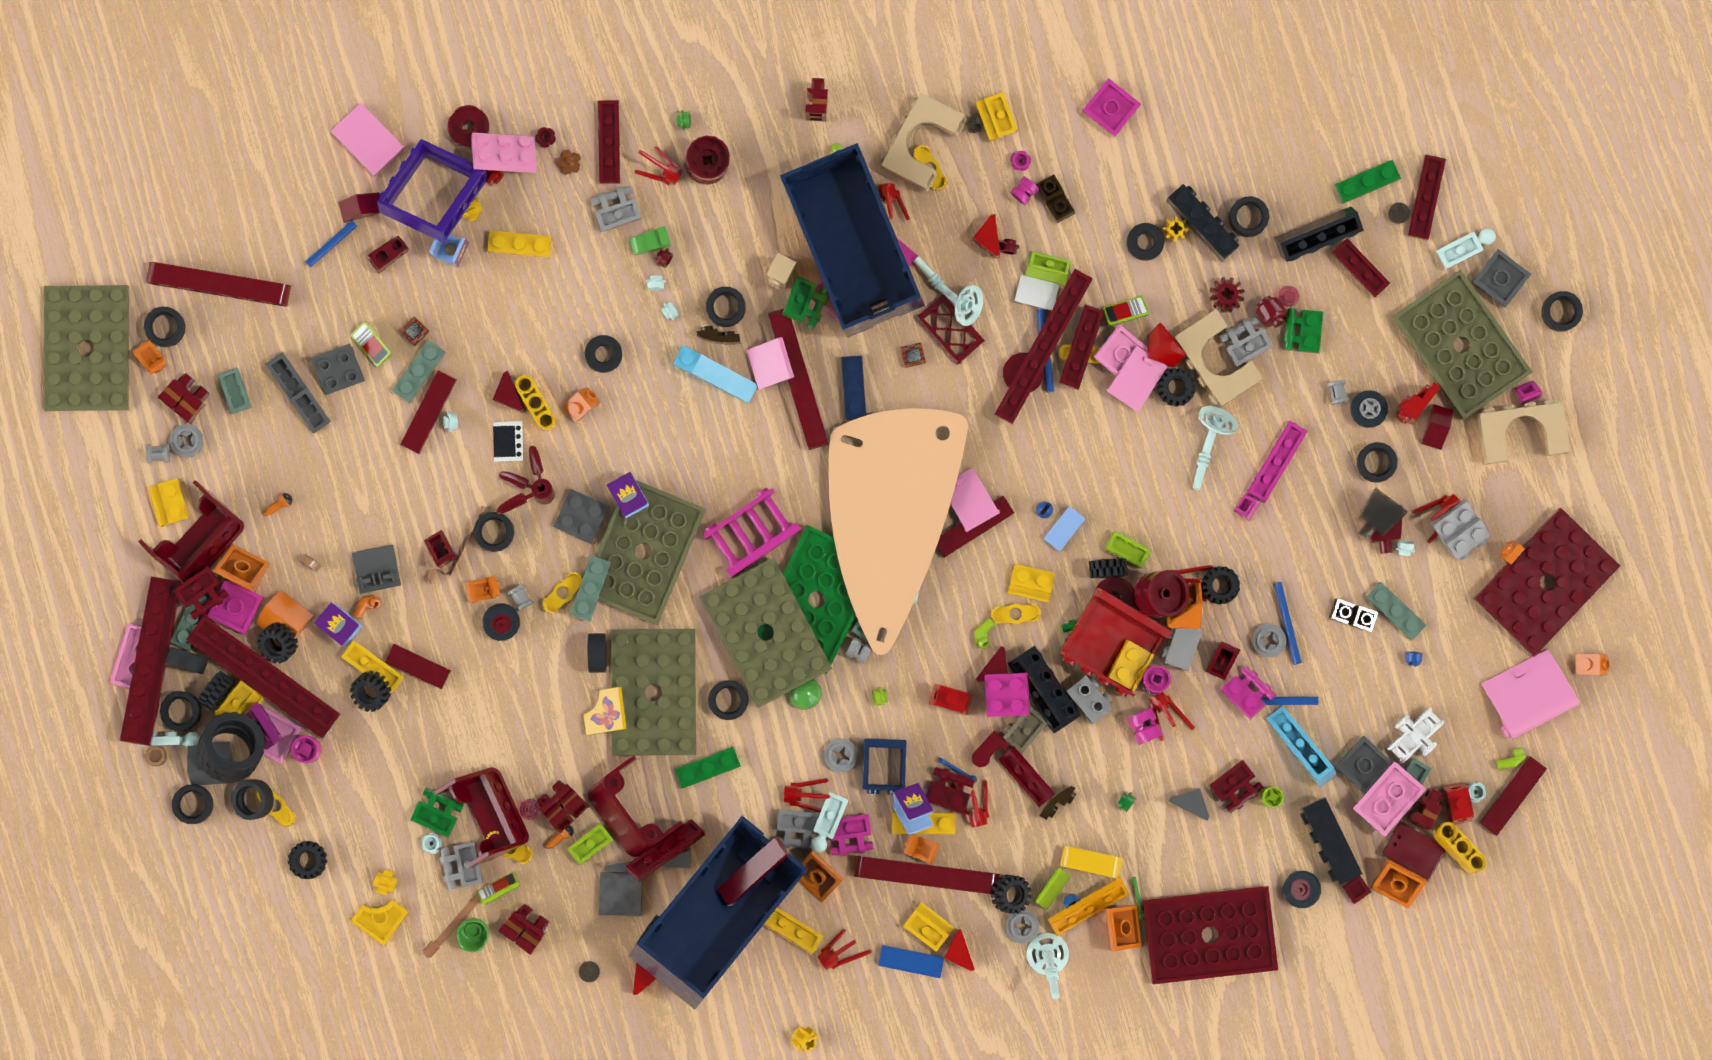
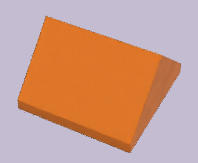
[214,544,270,592]
[1167,578,1203,629]
[255,590,314,642]
[799,851,844,902]
[1371,860,1427,908]
[1105,905,1142,951]

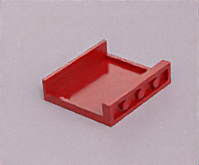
[1059,588,1172,697]

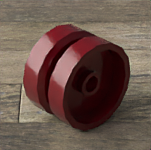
[1135,570,1190,618]

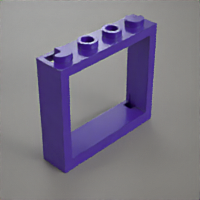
[377,139,487,243]

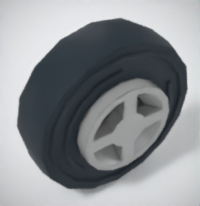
[1350,390,1388,428]

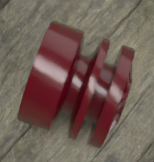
[685,135,730,185]

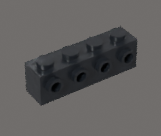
[1166,184,1240,262]
[1274,206,1364,262]
[1007,645,1081,733]
[1300,797,1363,885]

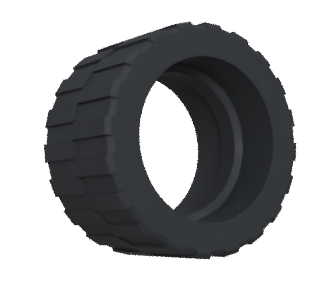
[196,712,266,783]

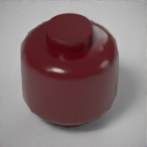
[1256,296,1287,328]

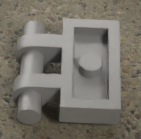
[591,186,642,232]
[1219,316,1273,367]
[776,809,820,850]
[440,842,483,890]

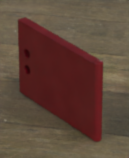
[1382,822,1446,882]

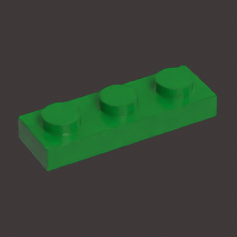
[1334,160,1401,204]
[675,747,741,789]

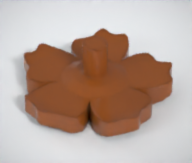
[556,149,581,175]

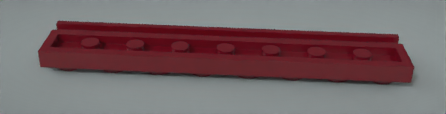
[120,576,182,747]
[186,615,341,739]

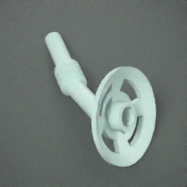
[913,256,983,326]
[1192,406,1238,490]
[1027,933,1069,999]

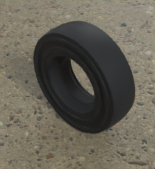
[1127,223,1165,261]
[585,335,622,373]

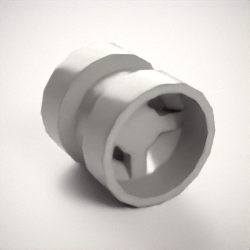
[845,637,872,664]

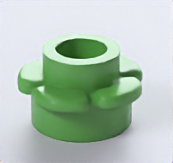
[676,110,691,130]

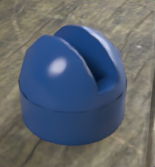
[1036,501,1053,519]
[1405,651,1423,667]
[1064,894,1080,908]

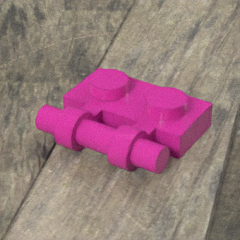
[1221,666,1276,720]
[829,814,874,856]

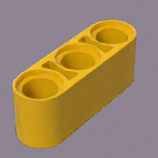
[515,375,557,431]
[1433,822,1487,874]
[1059,845,1124,879]

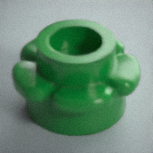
[1118,792,1136,812]

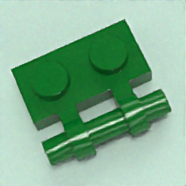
[782,276,828,329]
[1283,308,1323,354]
[410,787,464,837]

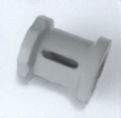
[1327,380,1349,405]
[146,444,171,463]
[508,584,534,611]

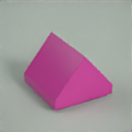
[1515,381,1542,406]
[1234,494,1260,521]

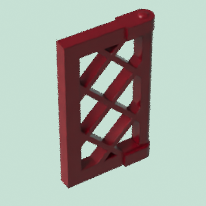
[916,295,985,365]

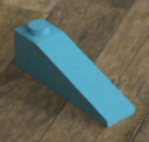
[673,345,758,404]
[1266,706,1337,788]

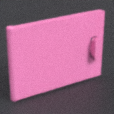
[1107,346,1168,412]
[950,467,1000,532]

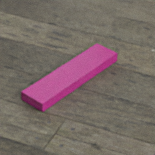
[1247,421,1308,503]

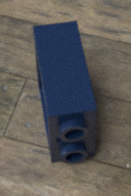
[863,739,907,795]

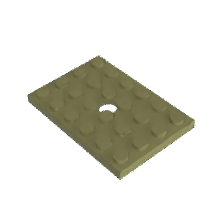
[1391,270,1532,420]
[44,285,129,412]
[595,480,706,625]
[700,557,833,708]
[611,629,696,756]

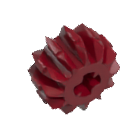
[1209,277,1245,313]

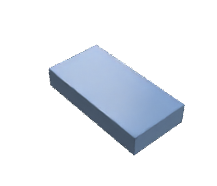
[1044,506,1086,552]

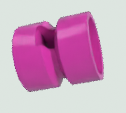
[1142,665,1171,693]
[1127,708,1163,745]
[291,736,322,763]

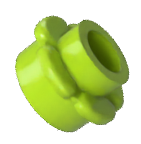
[872,686,888,707]

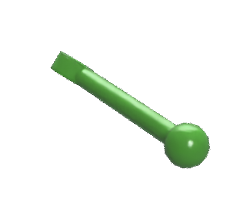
[1131,877,1144,920]

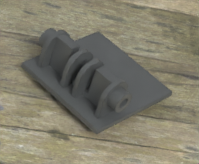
[311,343,365,395]
[352,545,401,594]

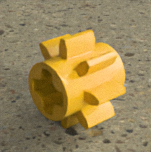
[462,197,483,222]
[1162,216,1189,243]
[373,869,398,896]
[791,1025,818,1053]

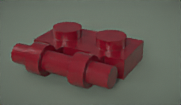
[173,566,229,620]
[1209,760,1264,813]
[926,767,975,814]

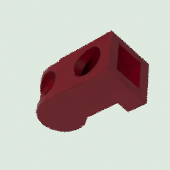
[367,236,409,274]
[972,730,1010,768]

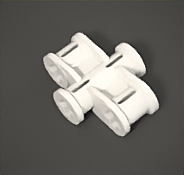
[1387,707,1445,764]

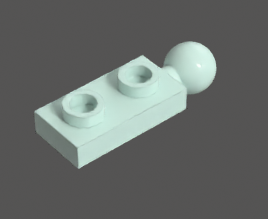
[1436,228,1496,270]
[138,732,200,748]
[810,792,849,853]

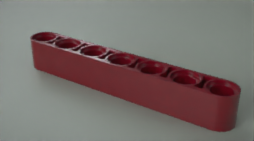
[146,262,291,307]
[768,308,829,450]
[853,856,1000,894]

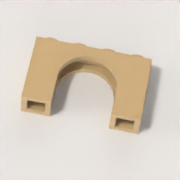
[881,93,967,192]
[1174,309,1263,408]
[1477,399,1570,465]

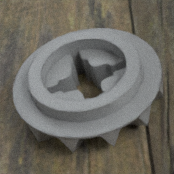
[170,424,204,457]
[1252,624,1286,657]
[824,739,858,772]
[1006,910,1039,943]

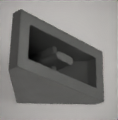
[1169,788,1209,821]

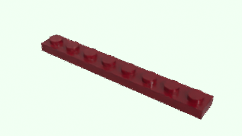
[994,269,1093,425]

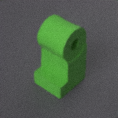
[629,226,671,256]

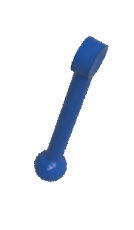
[938,757,977,783]

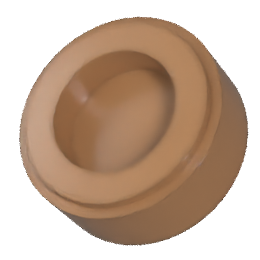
[299,554,321,572]
[145,745,167,766]

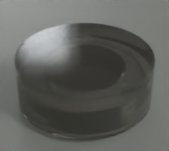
[1388,203,1410,224]
[579,961,600,982]

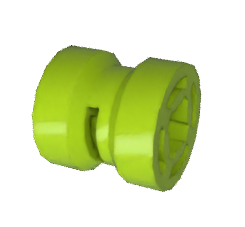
[1261,787,1284,808]

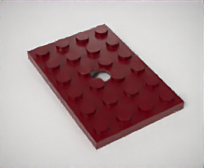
[1473,508,1620,657]
[1142,886,1278,985]

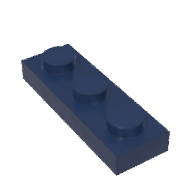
[841,356,866,420]

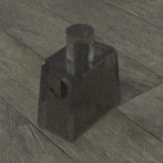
[1358,488,1408,541]

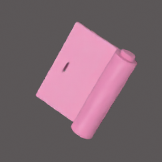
[1481,649,1580,740]

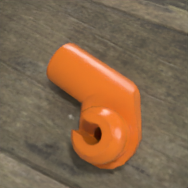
[352,595,381,619]

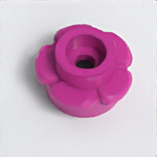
[1010,151,1031,171]

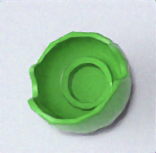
[788,679,822,710]
[457,918,489,953]

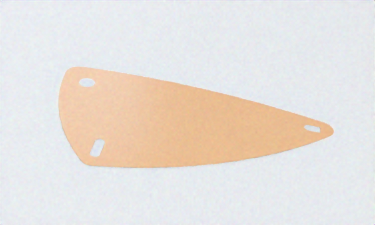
[828,408,968,655]

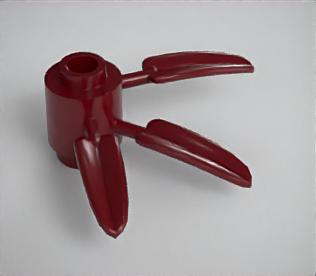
[496,446,555,514]

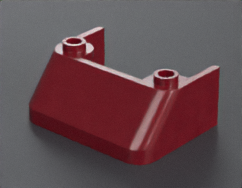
[138,480,244,582]
[588,755,684,857]
[434,767,529,868]

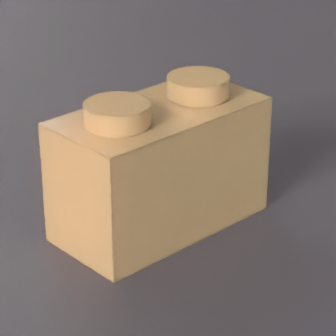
[766,253,797,290]

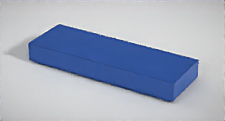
[878,945,944,978]

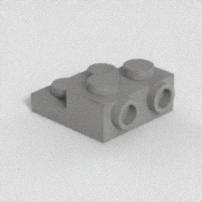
[1431,499,1491,560]

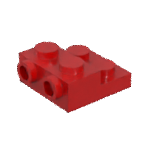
[1395,382,1441,424]

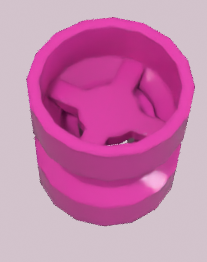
[1010,176,1039,205]

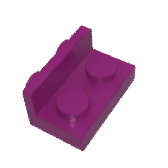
[245,703,283,750]

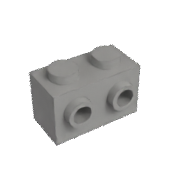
[1161,628,1202,671]
[1066,676,1113,724]

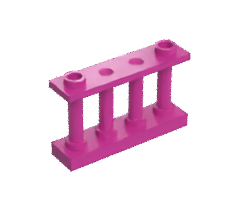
[703,488,801,578]

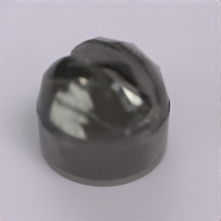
[966,115,984,133]

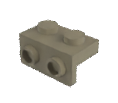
[1002,706,1047,754]

